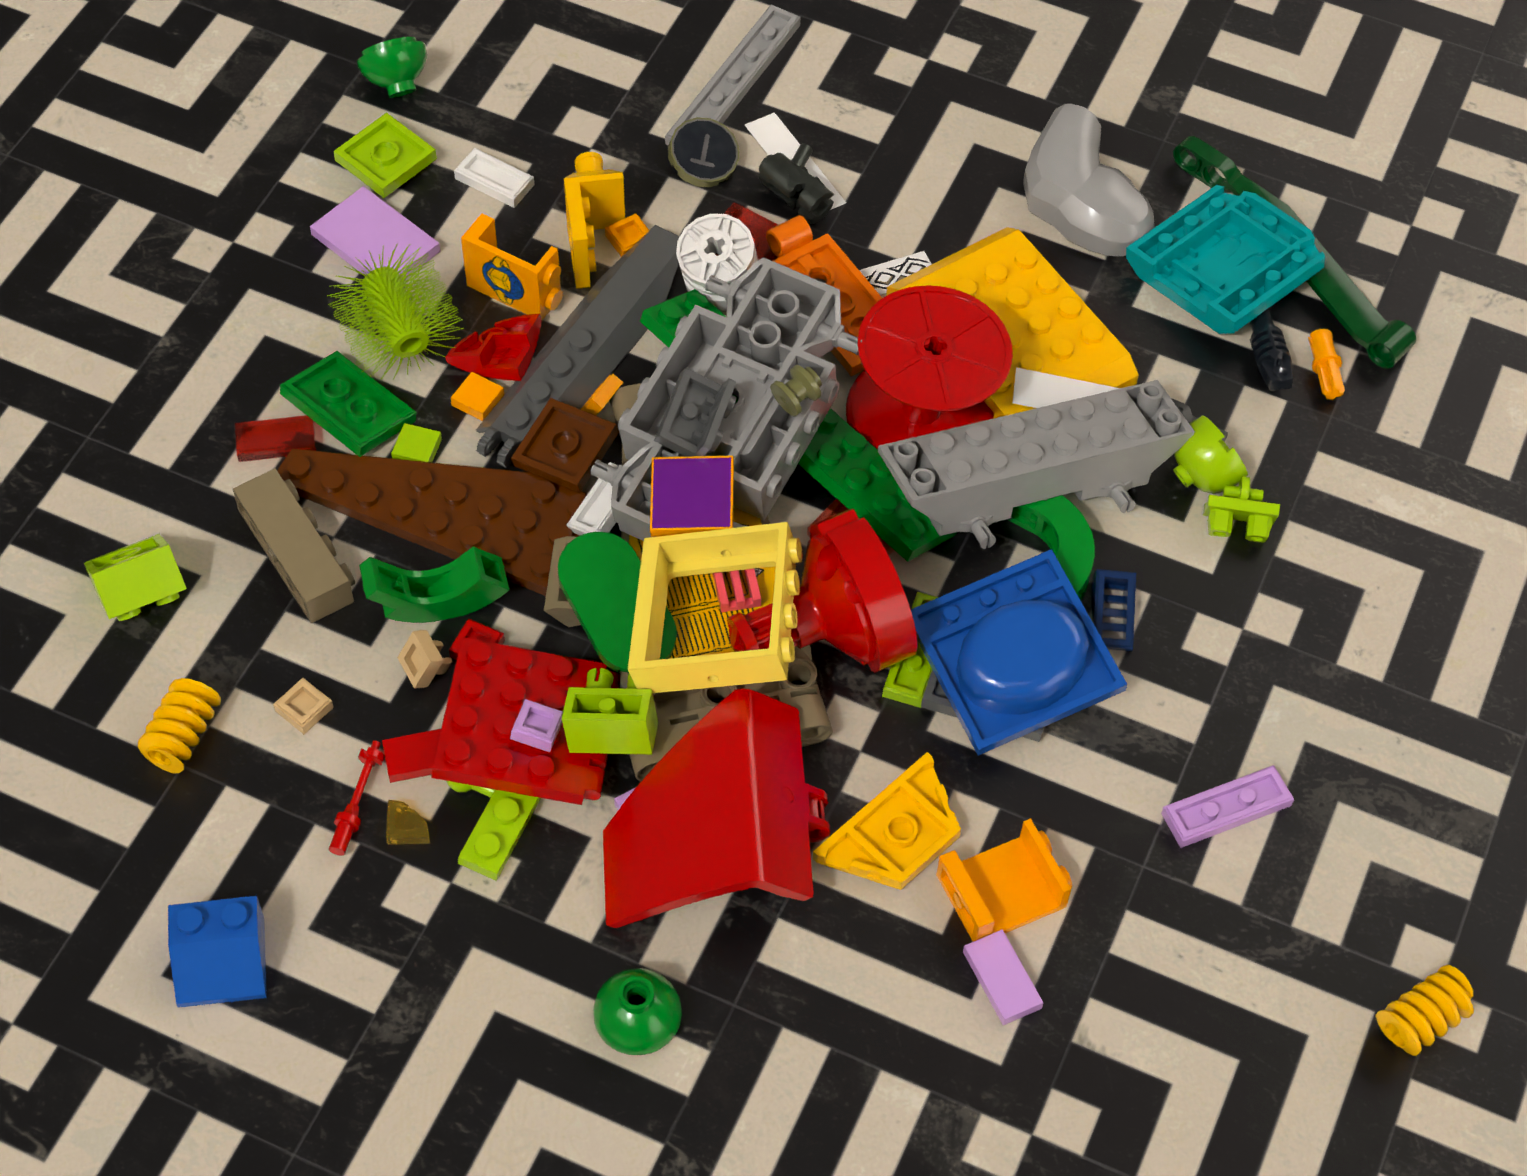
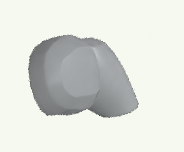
[1023,104,1154,256]

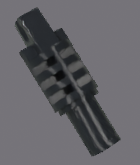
[1250,308,1293,391]

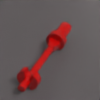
[329,740,385,856]

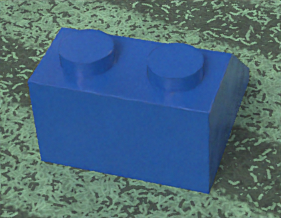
[168,896,267,1008]

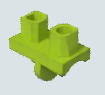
[1203,476,1280,543]

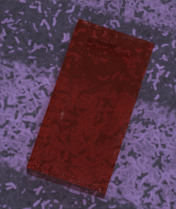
[235,415,316,462]

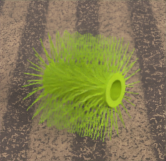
[327,243,464,380]

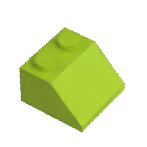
[84,534,187,621]

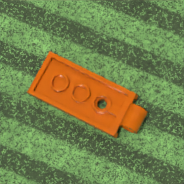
[766,215,882,376]

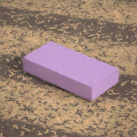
[963,929,1043,1025]

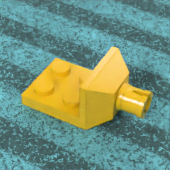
[564,152,625,288]

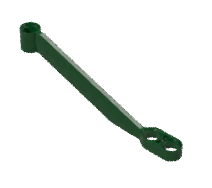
[1173,136,1416,369]

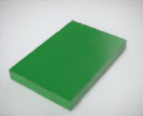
[280,351,417,457]

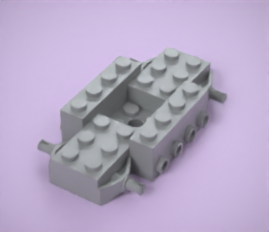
[591,257,862,541]

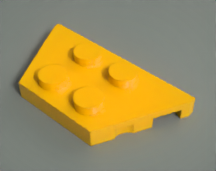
[813,752,961,890]

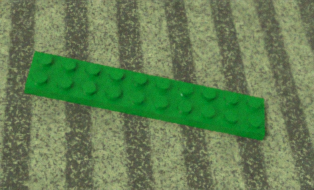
[639,289,957,562]

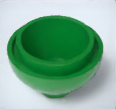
[357,37,427,98]
[593,968,682,1055]

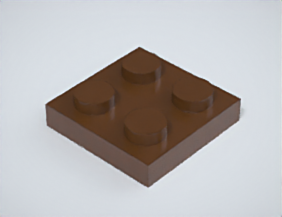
[511,398,619,493]

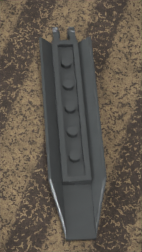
[476,225,680,467]

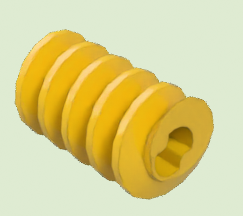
[138,678,221,773]
[1375,965,1474,1056]

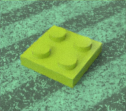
[334,112,437,198]

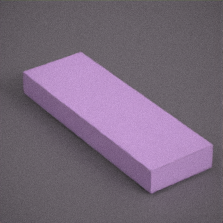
[1161,765,1294,848]

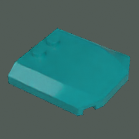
[1126,185,1326,334]

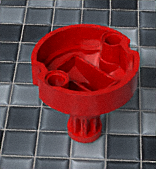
[727,509,918,672]

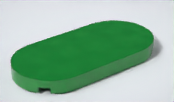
[558,532,677,674]

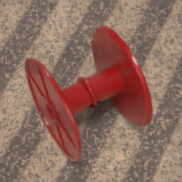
[846,285,1013,450]

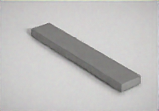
[665,4,801,145]

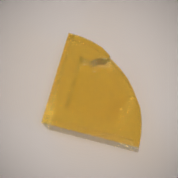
[386,800,430,844]

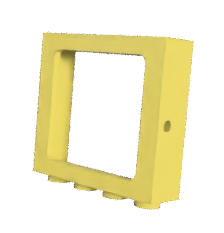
[628,522,802,693]

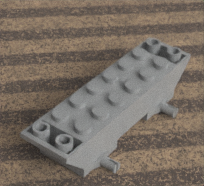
[878,380,1195,549]

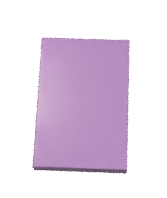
[310,186,440,279]

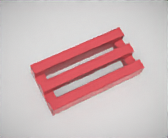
[712,569,761,612]

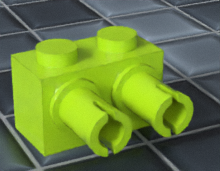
[562,668,658,755]

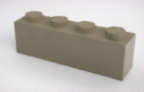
[233,468,355,624]

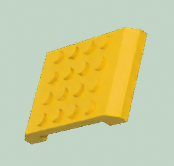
[886,227,1139,419]

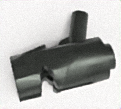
[759,143,834,224]

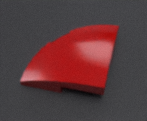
[445,314,542,381]

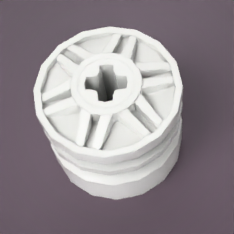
[676,214,759,311]

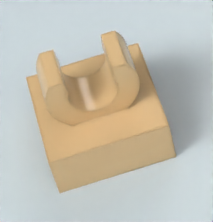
[397,630,452,689]

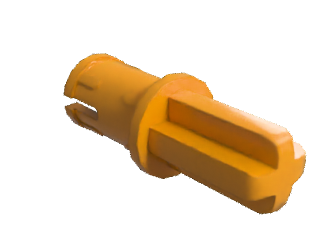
[1308,329,1345,400]

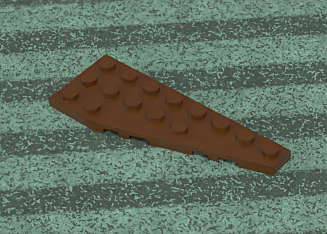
[277,449,587,596]

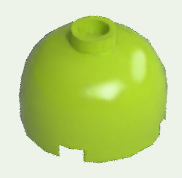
[1173,415,1248,494]

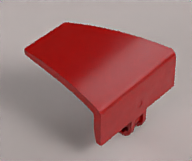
[603,689,830,928]

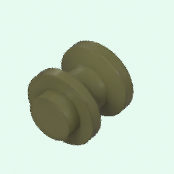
[770,365,822,417]

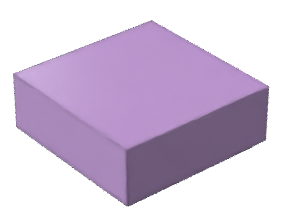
[510,699,563,752]

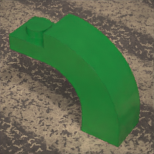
[1006,495,1095,601]
[359,546,509,623]

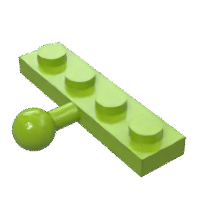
[446,781,541,881]

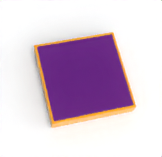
[650,456,734,537]

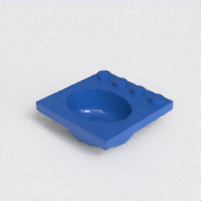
[911,549,1128,756]

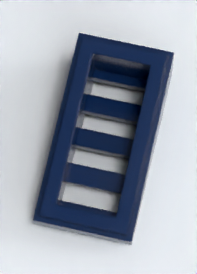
[1092,569,1136,651]

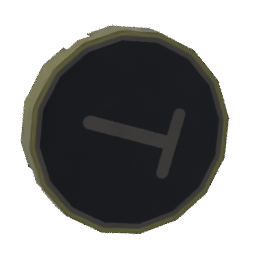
[668,117,739,187]

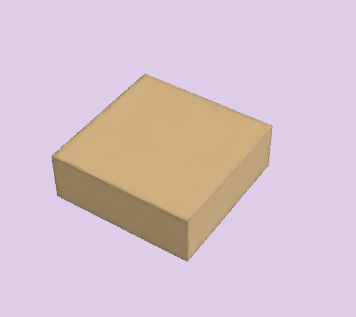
[273,678,334,735]

